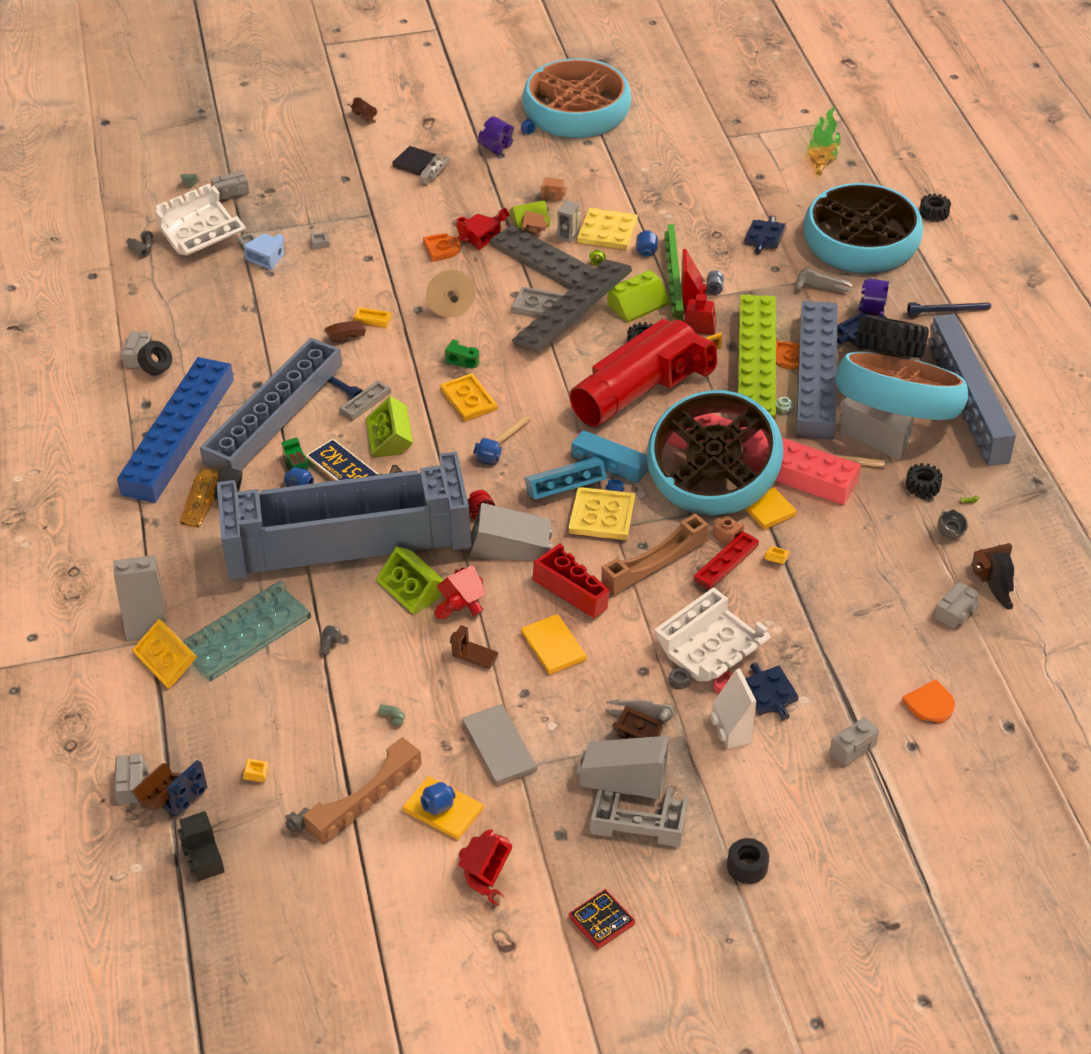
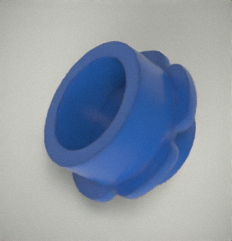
[521,119,535,135]
[605,479,624,492]

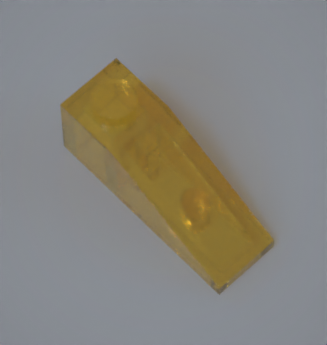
[180,468,219,528]

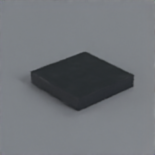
[392,146,437,176]

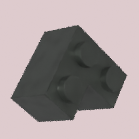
[177,811,225,882]

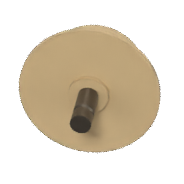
[426,269,475,317]

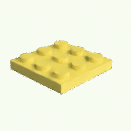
[577,208,638,250]
[569,487,636,540]

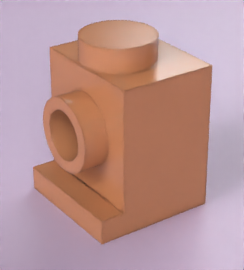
[541,177,567,201]
[521,211,547,234]
[713,515,745,545]

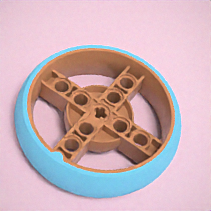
[522,58,631,138]
[836,352,968,420]

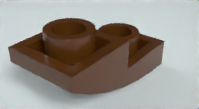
[324,321,366,341]

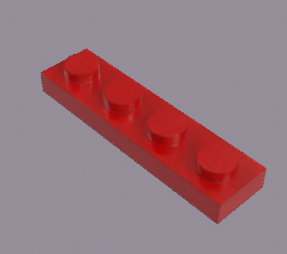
[694,531,759,590]

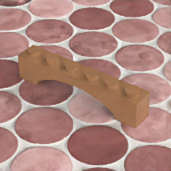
[601,513,709,595]
[303,737,422,844]

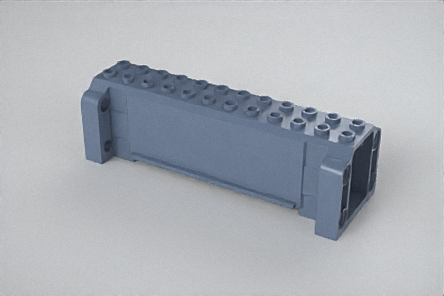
[217,451,471,581]

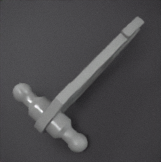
[796,267,852,293]
[605,699,674,723]

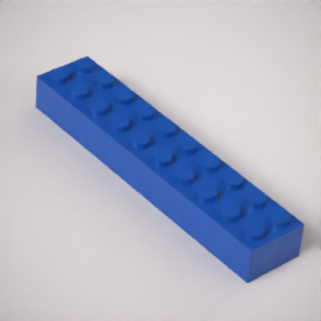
[117,357,234,503]

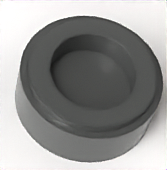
[669,668,691,689]

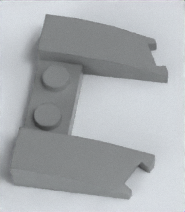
[590,788,688,847]

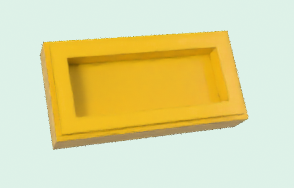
[353,307,392,328]

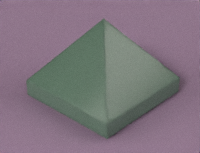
[180,174,199,188]

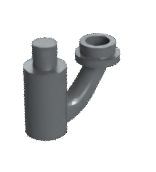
[126,230,153,258]

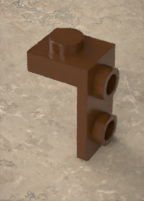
[971,543,1013,582]
[450,625,498,669]

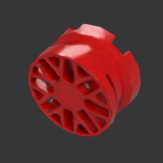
[467,490,495,520]

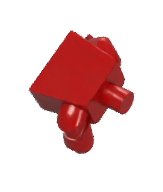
[455,208,510,250]
[434,565,486,620]
[458,829,513,906]

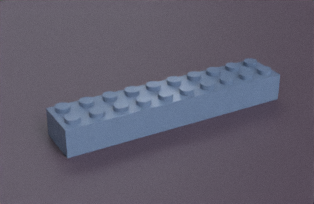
[796,301,838,440]
[928,314,1016,466]
[200,337,342,471]

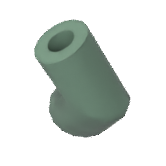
[378,704,405,726]

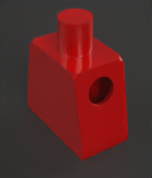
[683,294,717,335]

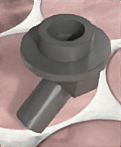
[320,625,342,655]
[285,807,310,833]

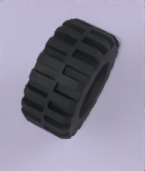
[855,315,929,358]

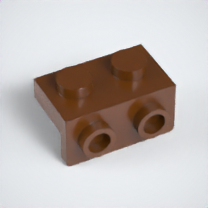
[612,706,665,739]
[132,763,182,810]

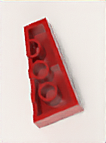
[532,543,610,618]

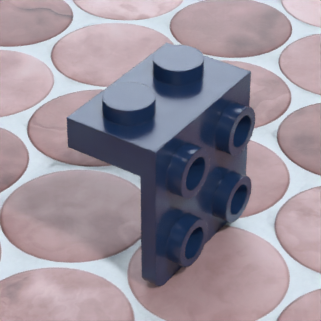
[162,760,208,817]

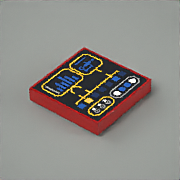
[569,889,635,950]

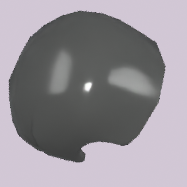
[938,509,968,539]

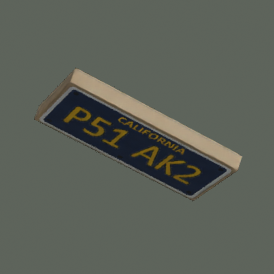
[305,437,381,481]

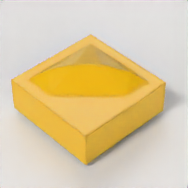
[764,546,790,564]
[243,759,269,783]

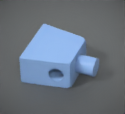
[244,234,285,270]

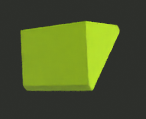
[509,200,550,231]

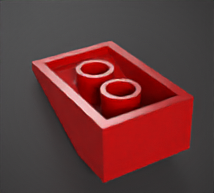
[681,249,707,313]

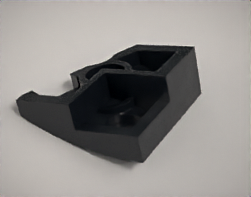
[987,552,1014,609]

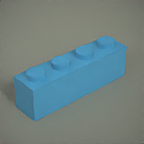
[571,430,649,483]
[524,457,607,499]

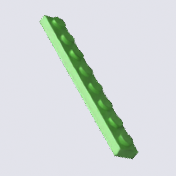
[664,224,684,321]

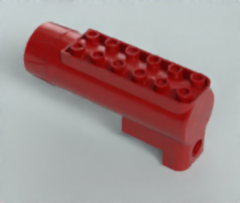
[569,319,717,427]

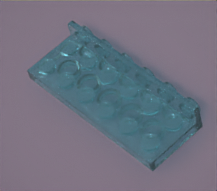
[183,580,312,682]

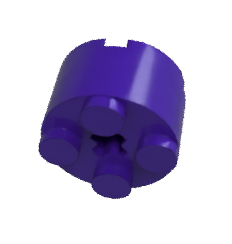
[478,116,514,155]
[859,278,889,316]

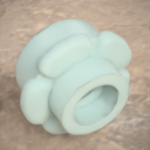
[776,397,793,414]

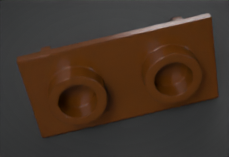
[347,97,377,122]

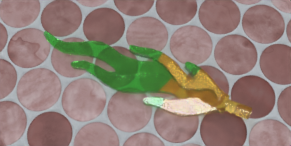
[808,107,840,176]

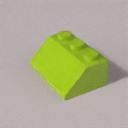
[607,270,670,323]
[366,396,413,458]
[375,546,444,614]

